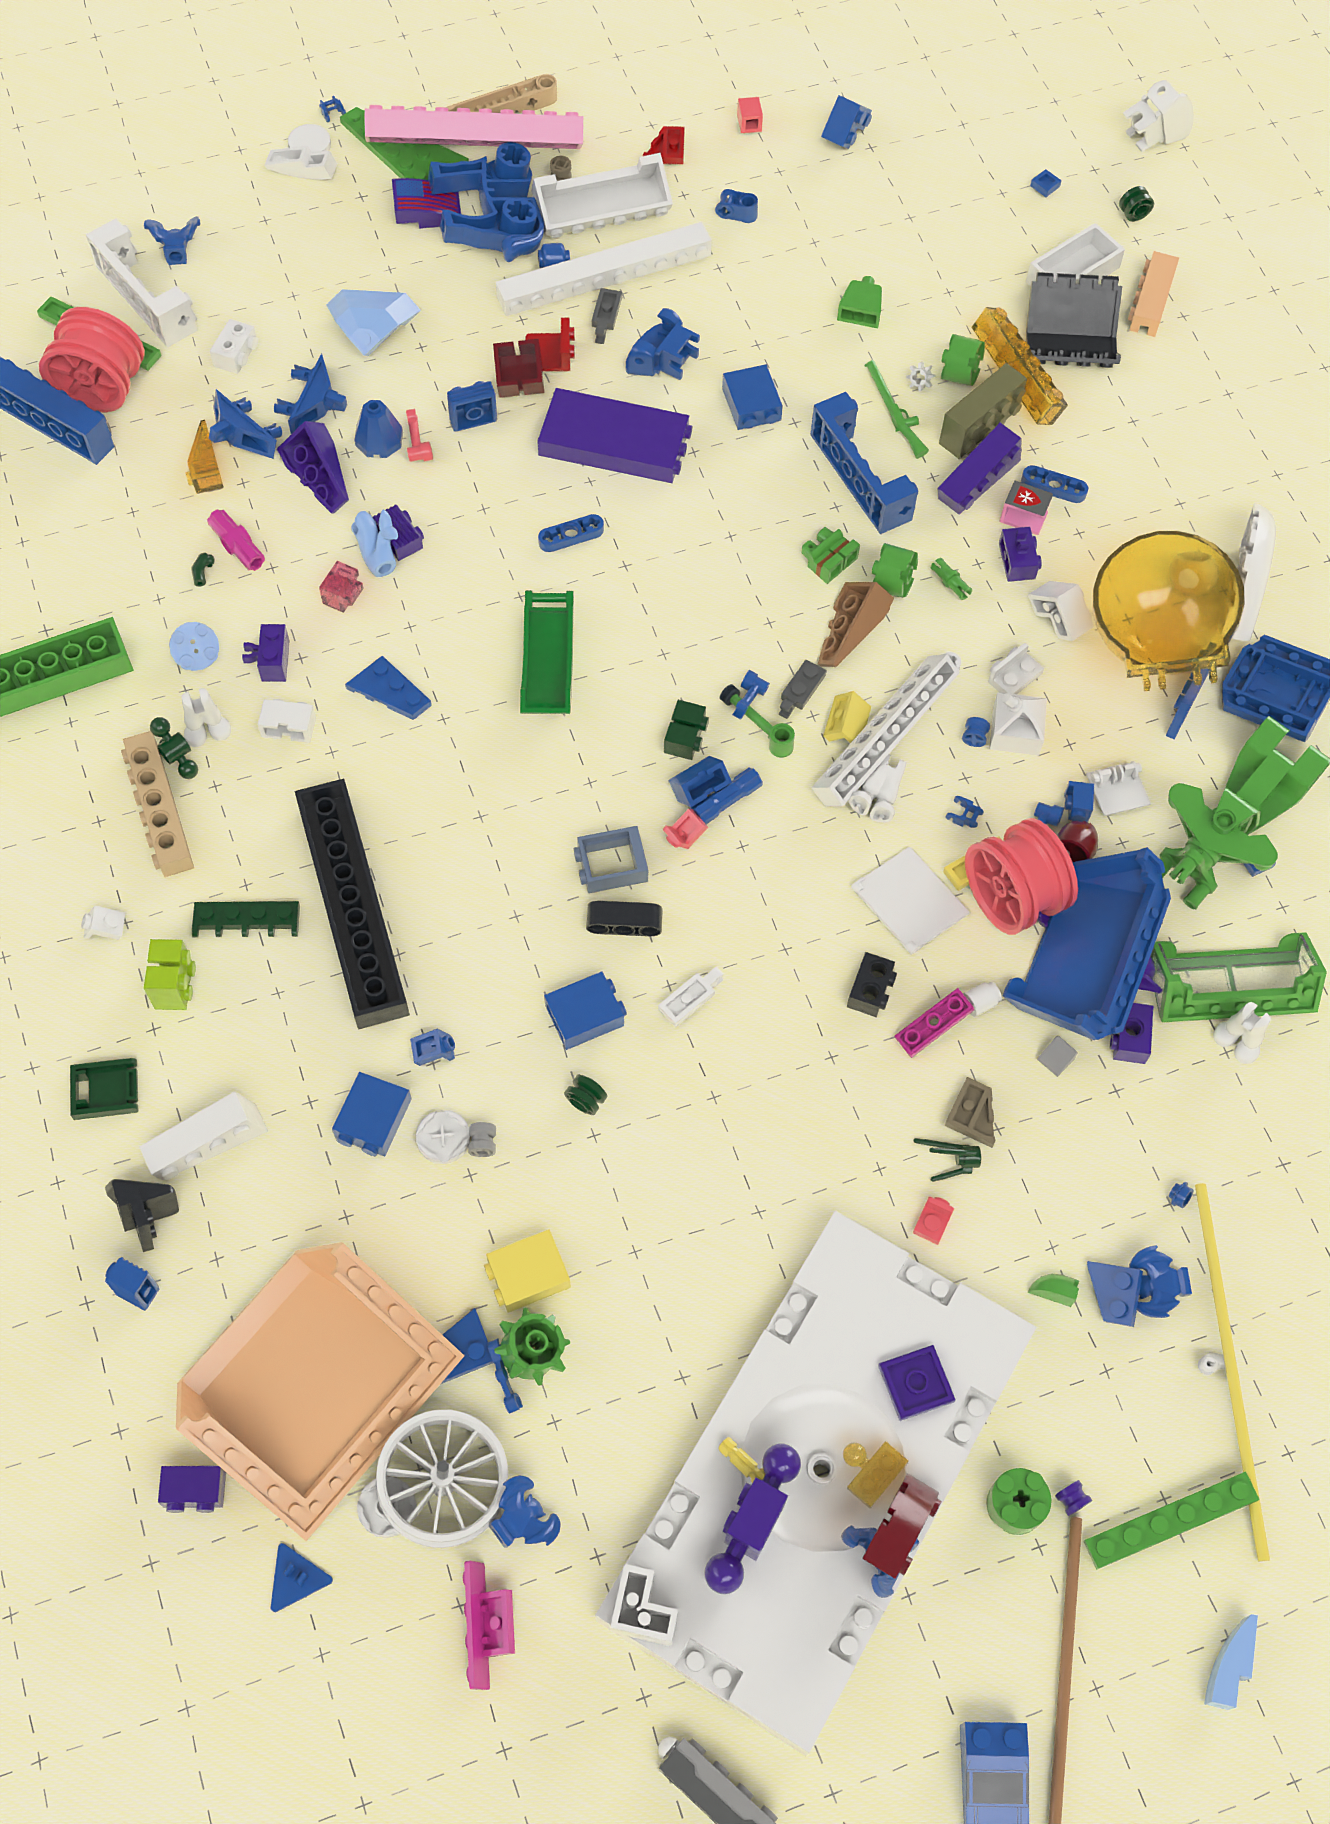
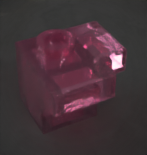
[319,561,364,613]

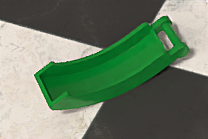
[520,590,574,714]

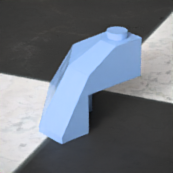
[326,289,421,356]

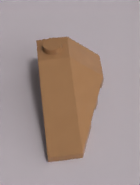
[818,582,894,667]

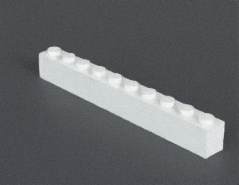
[495,222,712,316]

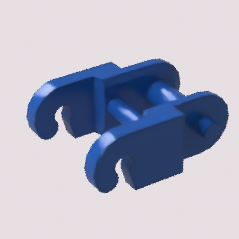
[319,95,346,123]
[946,796,984,828]

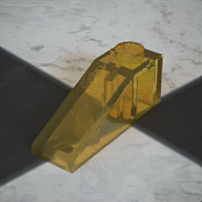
[185,419,224,494]

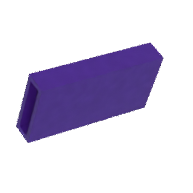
[537,388,693,484]

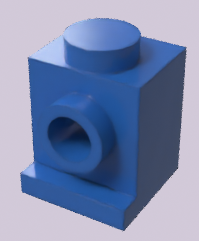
[1064,781,1094,822]

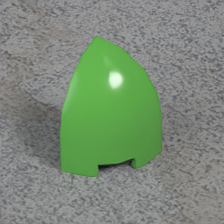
[1027,1274,1080,1307]

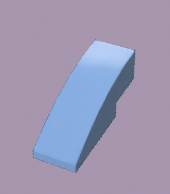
[1204,1614,1258,1710]

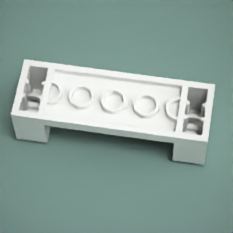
[85,218,198,348]

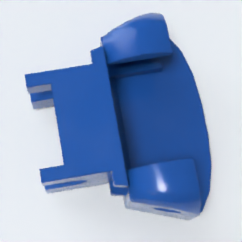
[626,308,700,380]

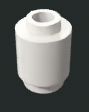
[963,982,1002,1017]

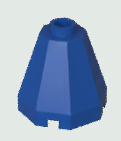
[354,400,403,458]

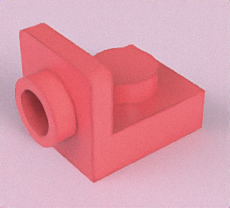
[913,1197,954,1245]

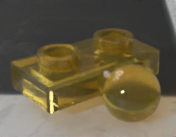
[843,1441,909,1509]

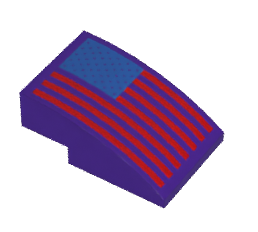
[392,178,461,229]

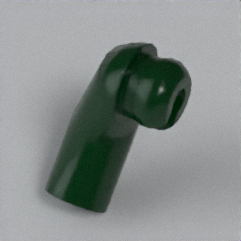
[191,552,215,587]

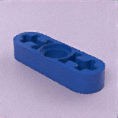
[1021,465,1089,503]
[538,514,604,552]

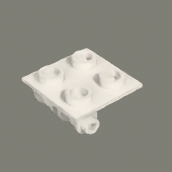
[1086,761,1151,816]

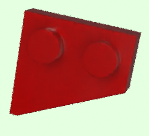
[643,126,685,164]

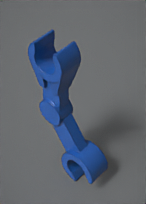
[487,1338,523,1414]

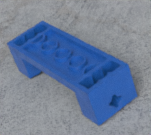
[810,391,918,534]

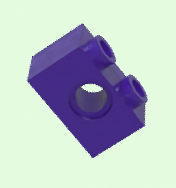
[1110,1003,1154,1064]

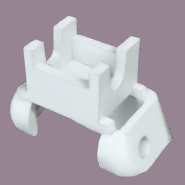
[1123,80,1194,152]

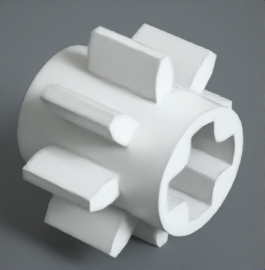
[906,361,936,391]

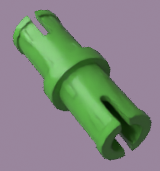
[931,557,972,600]

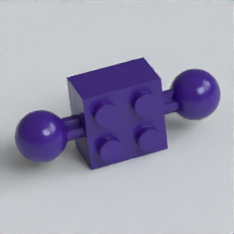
[705,1444,801,1594]

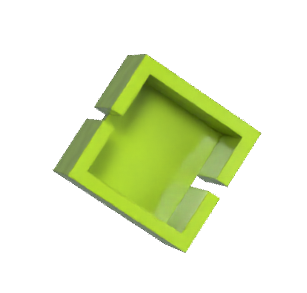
[144,939,196,1010]

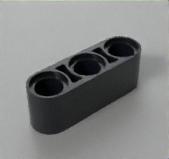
[586,901,663,937]

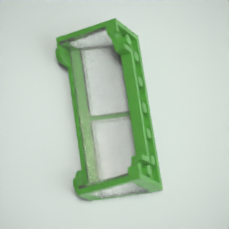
[1151,932,1327,1023]

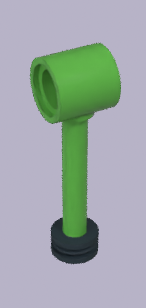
[719,684,795,758]

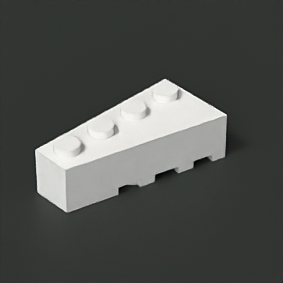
[139,1091,268,1180]

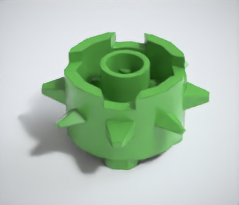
[494,1308,570,1386]

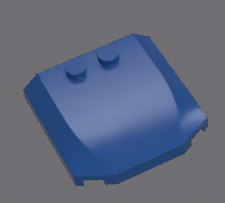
[1222,634,1330,743]

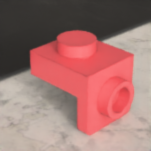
[663,809,709,849]

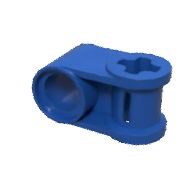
[715,189,758,223]

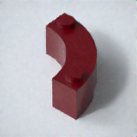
[862,1473,942,1579]

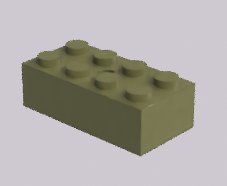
[939,363,1027,459]

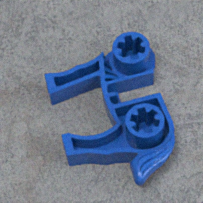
[428,142,544,262]

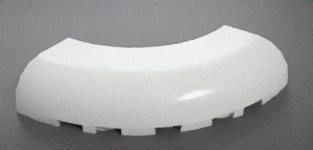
[1221,503,1276,641]

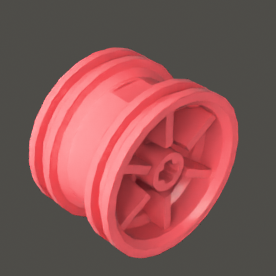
[39,307,145,413]
[965,818,1078,935]

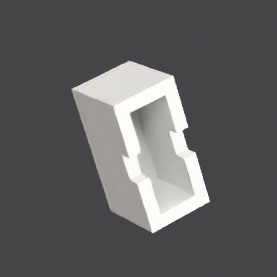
[257,699,316,743]

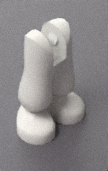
[181,688,231,747]
[849,754,907,823]
[1213,1002,1271,1064]

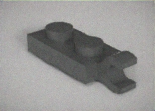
[591,288,622,344]
[779,660,827,719]

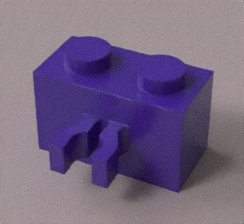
[999,527,1042,582]
[242,624,290,682]

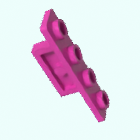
[463,1560,515,1691]

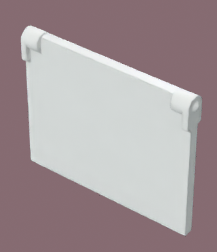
[851,846,970,955]

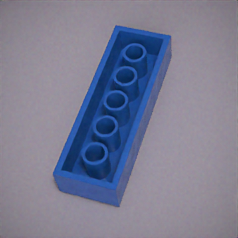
[0,357,115,465]

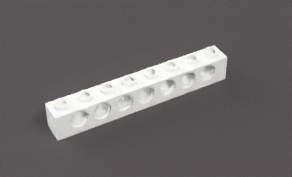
[811,654,960,806]

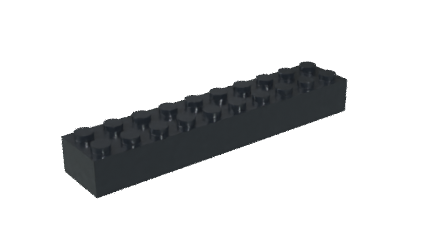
[294,778,410,1030]

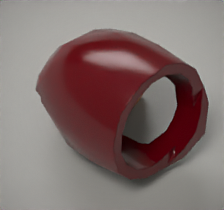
[1057,821,1098,862]

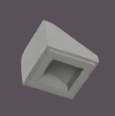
[1037,1036,1078,1077]

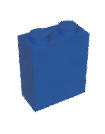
[722,364,783,430]
[544,971,627,1050]
[332,1071,412,1157]

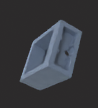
[573,826,649,893]

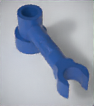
[732,669,770,720]
[1034,802,1064,827]

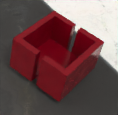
[493,339,545,398]

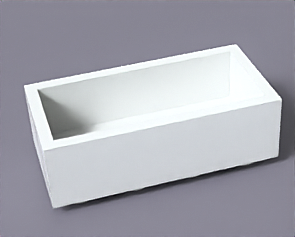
[1026,223,1125,286]

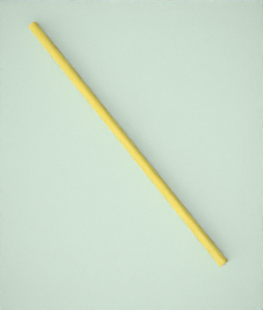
[1195,1183,1270,1562]

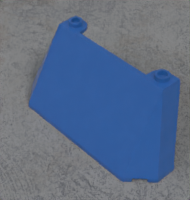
[1002,847,1171,1040]

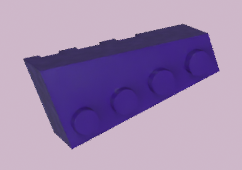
[937,422,1022,515]

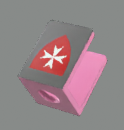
[1000,481,1053,535]

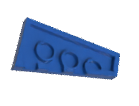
[1166,644,1221,740]

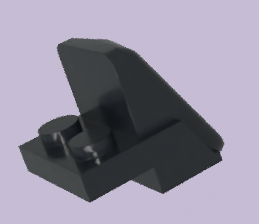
[105,1179,179,1252]

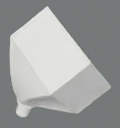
[989,692,1047,756]

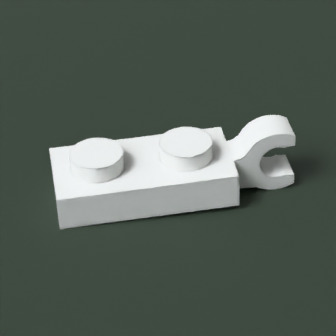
[658,967,724,1028]

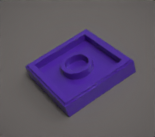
[878,1345,956,1421]

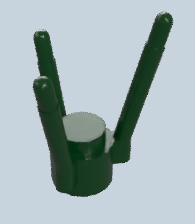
[913,1138,981,1182]

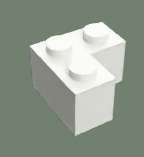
[1028,581,1094,641]
[610,1564,678,1646]

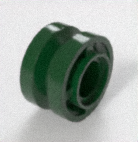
[1119,186,1155,222]
[564,1074,608,1115]

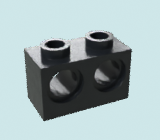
[847,952,897,1018]

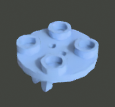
[169,621,219,671]

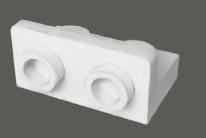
[988,643,1044,694]

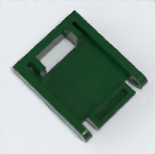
[70,1058,139,1120]

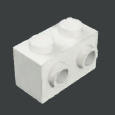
[209,319,258,374]

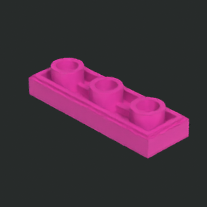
[894,988,975,1058]

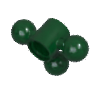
[150,717,198,779]

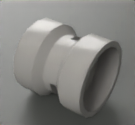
[468,1122,496,1157]

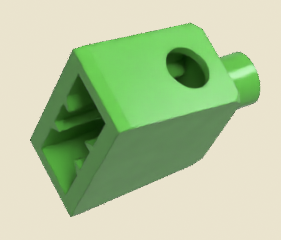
[837,276,882,329]

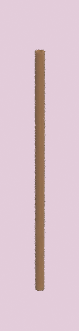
[1048,1517,1082,1824]

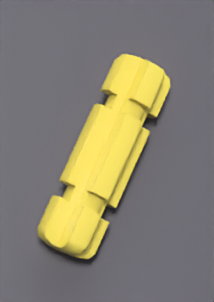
[718,1437,765,1483]

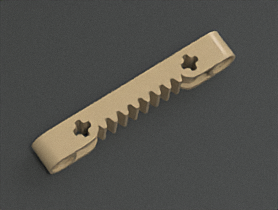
[446,74,557,114]

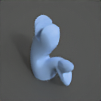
[351,509,398,577]

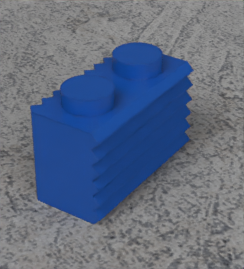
[105,1257,160,1311]

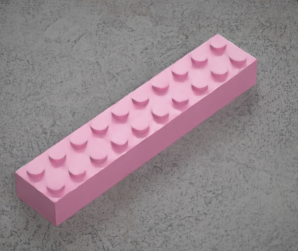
[365,105,583,149]

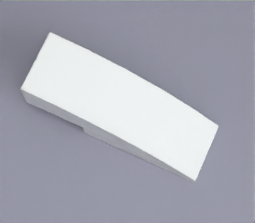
[264,146,337,180]

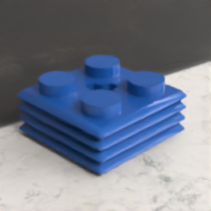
[447,381,497,432]

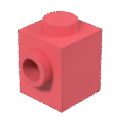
[737,97,763,133]

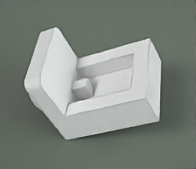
[81,906,125,940]

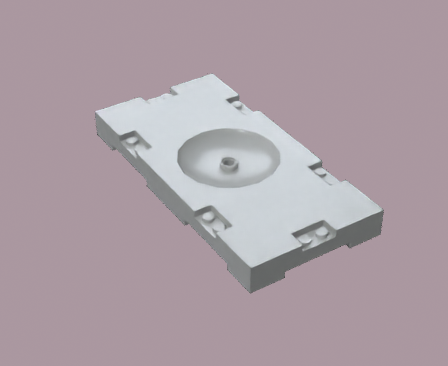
[595,1211,1037,1757]

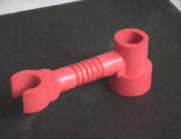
[406,408,433,462]

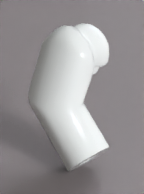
[1198,1352,1237,1375]

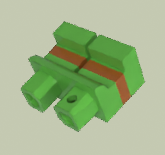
[801,527,860,584]

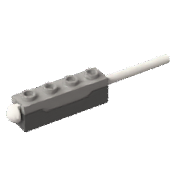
[658,1736,778,1824]

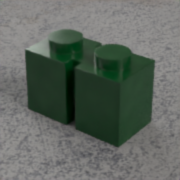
[664,699,709,760]

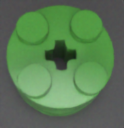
[941,334,985,386]
[872,543,918,598]
[986,1468,1052,1535]

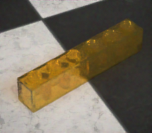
[971,307,1068,425]

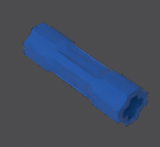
[690,767,763,824]

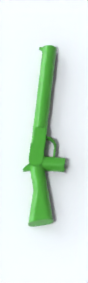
[864,360,929,459]

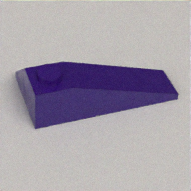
[277,421,349,514]

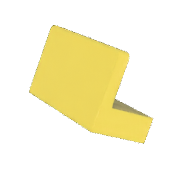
[823,691,871,743]

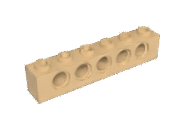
[121,731,194,877]

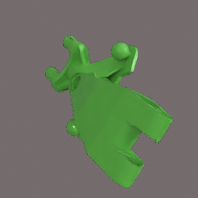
[1159,716,1330,910]

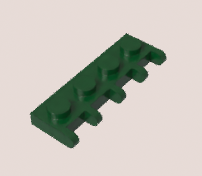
[192,901,300,938]

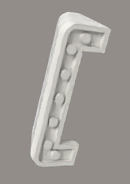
[531,153,673,238]

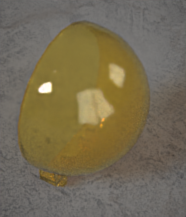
[1092,531,1245,692]

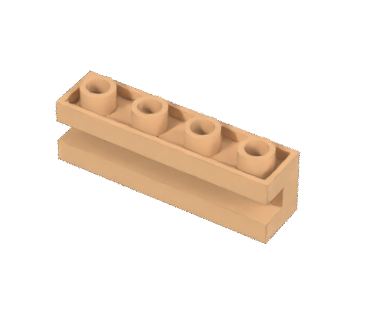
[1128,251,1180,337]

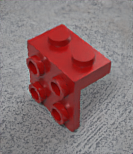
[525,317,575,371]

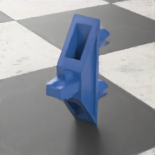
[274,353,347,434]
[208,389,282,459]

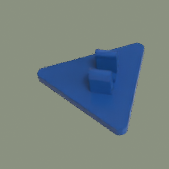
[270,1543,333,1613]

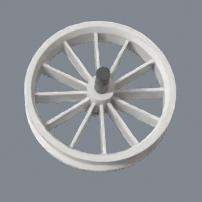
[376,1410,508,1548]

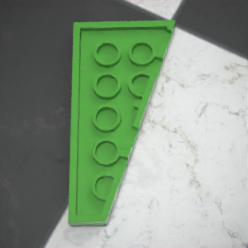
[340,107,469,180]

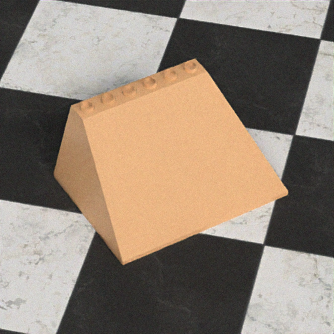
[176,1242,464,1541]

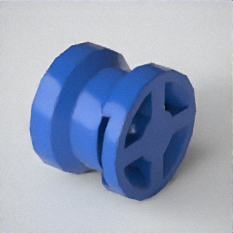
[962,717,990,747]

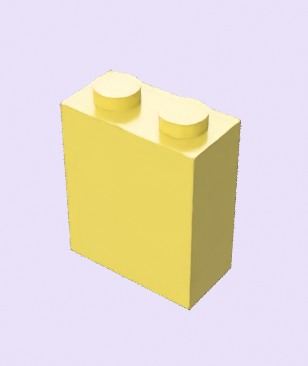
[484,1229,571,1313]

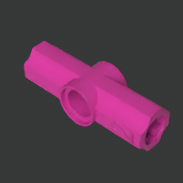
[207,509,265,571]

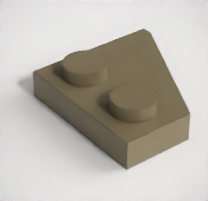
[944,1077,996,1148]

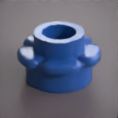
[1169,1182,1194,1208]

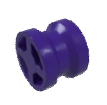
[1055,1480,1093,1516]

